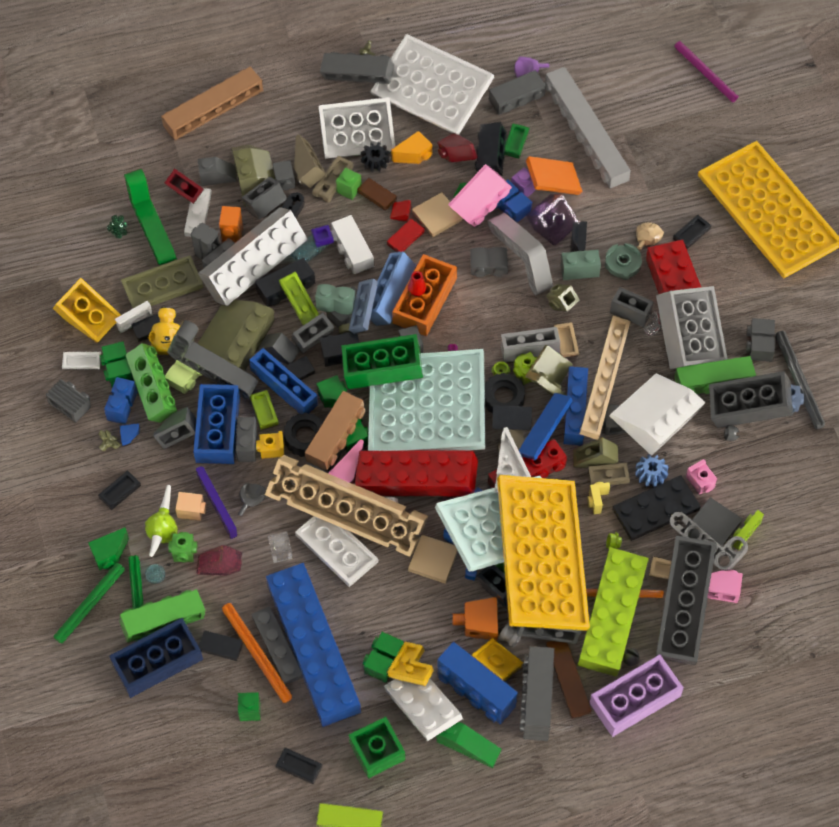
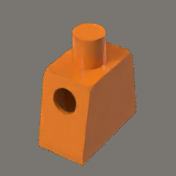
[453,597,498,641]

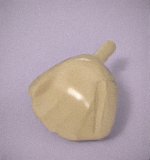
[636,223,664,251]

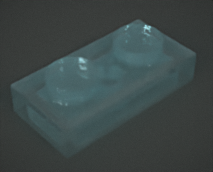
[290,234,330,263]

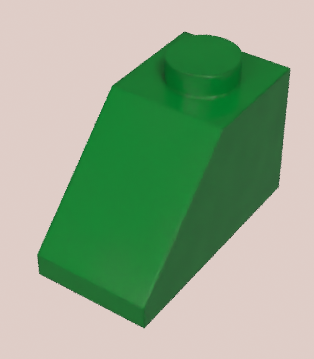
[88,527,129,570]

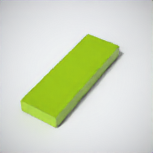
[279,271,319,326]
[317,803,383,827]

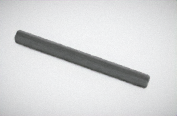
[775,330,825,429]

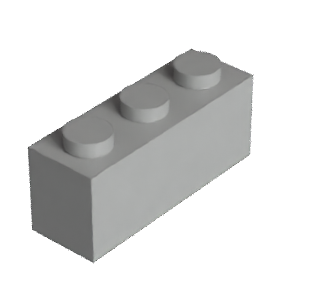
[501,327,560,362]

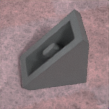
[258,332,300,365]

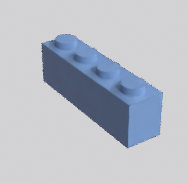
[370,252,416,326]

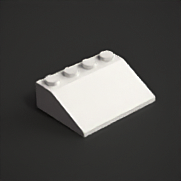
[319,98,395,159]
[610,373,705,456]

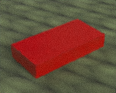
[387,219,425,252]

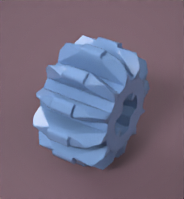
[635,454,668,487]

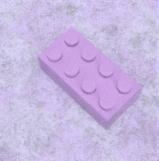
[589,655,683,737]

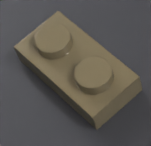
[588,463,630,485]

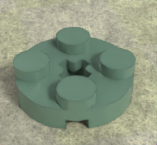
[605,243,642,280]

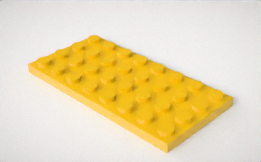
[698,141,839,279]
[497,475,590,631]

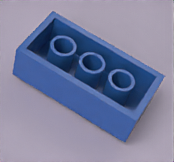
[193,384,240,464]
[437,642,518,725]

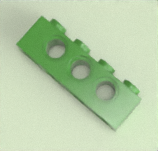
[126,343,177,423]

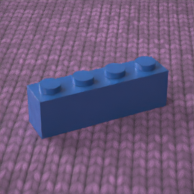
[250,348,318,414]
[563,366,588,446]

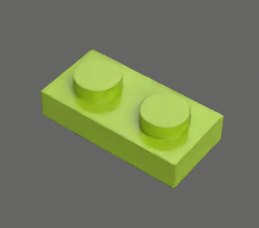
[733,510,764,550]

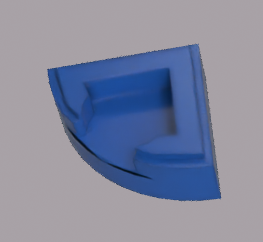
[120,423,140,446]

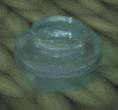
[145,564,166,584]

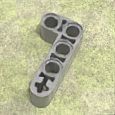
[670,512,748,571]

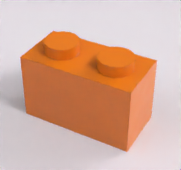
[219,206,243,243]

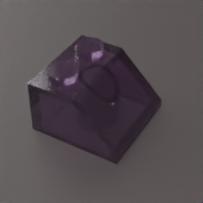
[526,194,579,245]

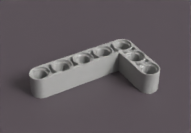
[488,213,553,295]

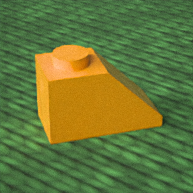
[391,131,432,164]

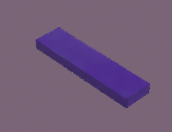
[195,466,237,539]

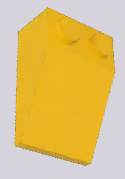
[52,278,121,343]

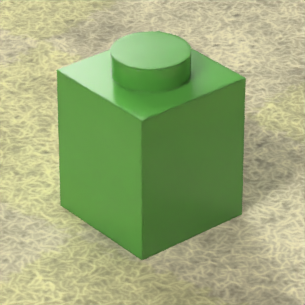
[336,168,361,200]

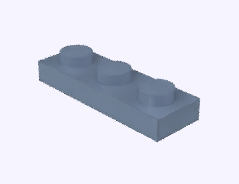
[349,278,378,334]

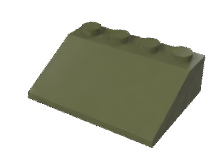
[198,300,275,371]

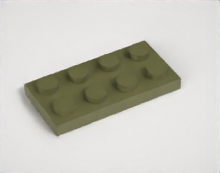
[121,255,204,309]

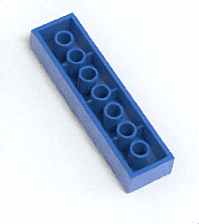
[266,563,361,727]

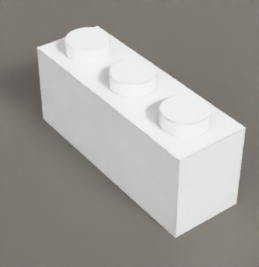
[331,215,374,274]

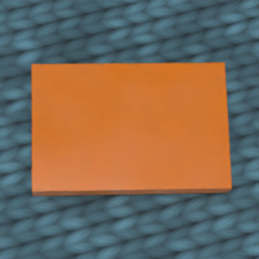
[526,156,582,195]

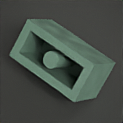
[560,250,601,280]

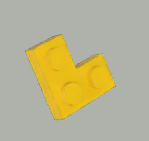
[387,641,434,686]

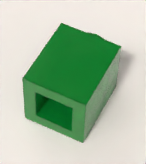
[238,692,261,721]

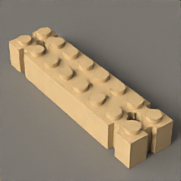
[265,455,428,557]

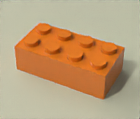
[392,254,457,337]

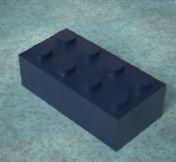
[109,618,203,698]

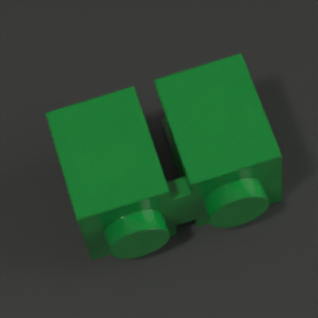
[100,341,134,388]
[362,632,404,683]

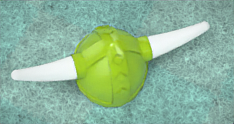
[145,485,178,557]

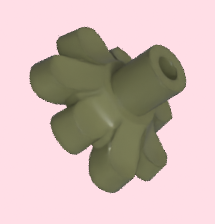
[359,40,375,56]
[98,430,121,451]

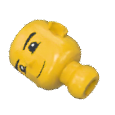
[149,308,180,355]

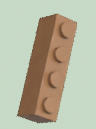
[305,391,365,471]

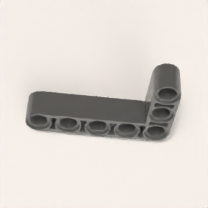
[168,320,258,399]

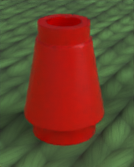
[408,271,426,296]

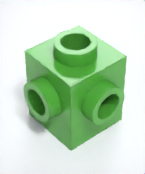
[168,532,198,562]

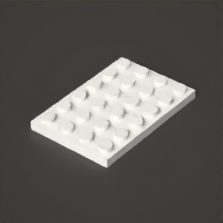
[370,34,494,134]

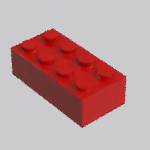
[646,240,702,294]

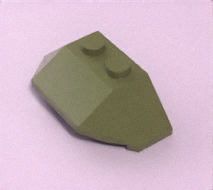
[231,144,275,207]

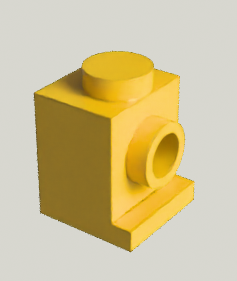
[256,431,285,459]

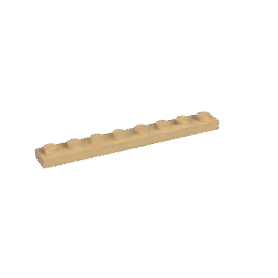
[579,316,631,440]

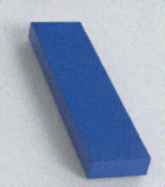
[519,393,573,460]

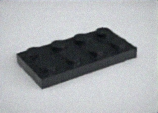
[612,475,701,541]

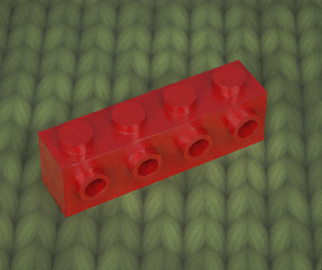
[488,439,567,488]

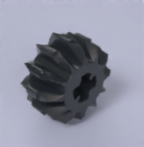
[361,141,390,172]

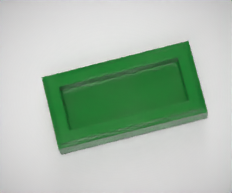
[504,123,530,159]

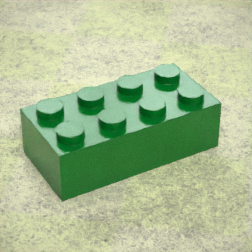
[342,334,423,389]

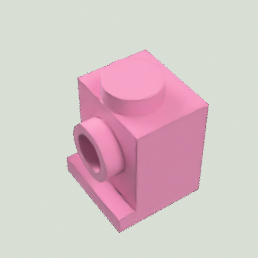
[686,459,717,495]

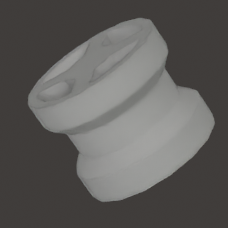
[499,623,522,648]

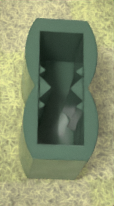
[315,284,355,315]

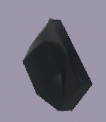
[570,221,587,252]

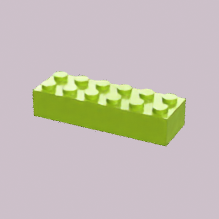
[577,547,649,677]

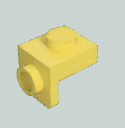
[587,482,610,514]

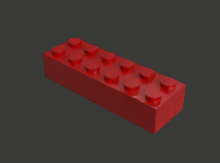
[355,450,478,496]

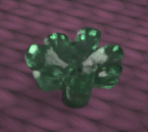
[107,215,127,239]

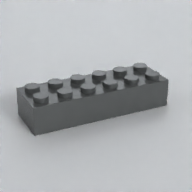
[656,535,716,666]

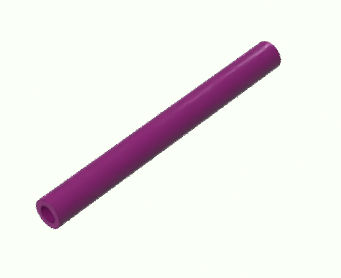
[674,41,738,103]

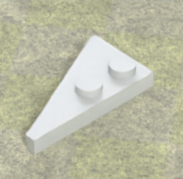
[495,427,531,494]

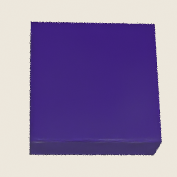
[311,225,334,247]

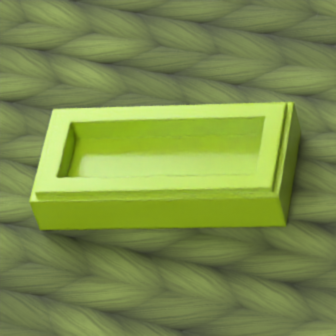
[250,390,279,430]

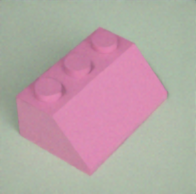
[448,164,512,227]

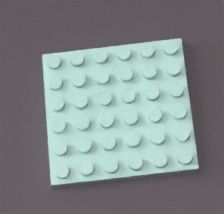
[368,349,485,451]

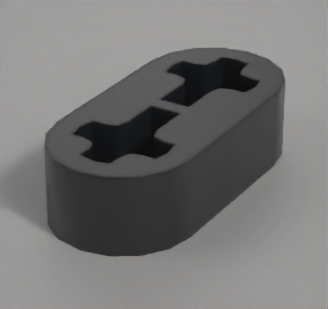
[282,192,304,219]

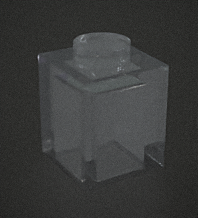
[268,531,293,563]

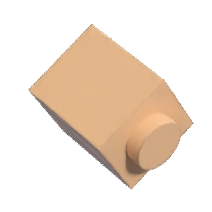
[175,492,207,521]

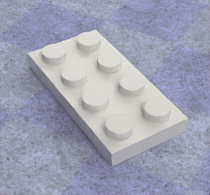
[295,516,378,587]
[384,679,462,741]

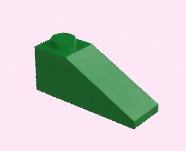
[436,721,502,768]

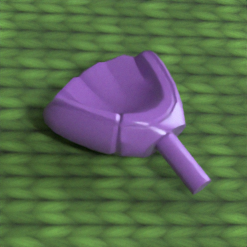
[514,57,549,78]

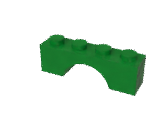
[316,375,369,453]

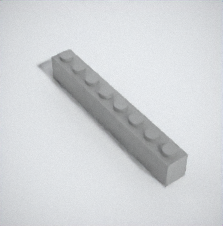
[544,67,631,188]

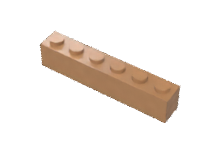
[161,67,263,140]

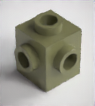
[546,284,580,311]

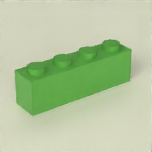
[675,356,756,394]
[119,590,206,643]

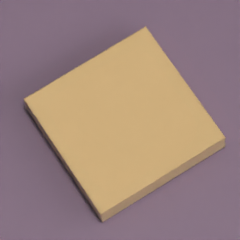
[412,192,462,238]
[408,535,458,584]

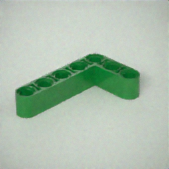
[124,168,177,266]

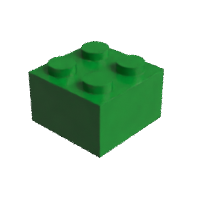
[349,717,405,779]

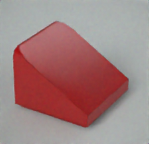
[390,200,411,222]

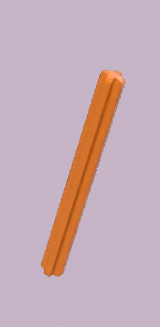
[222,603,292,703]

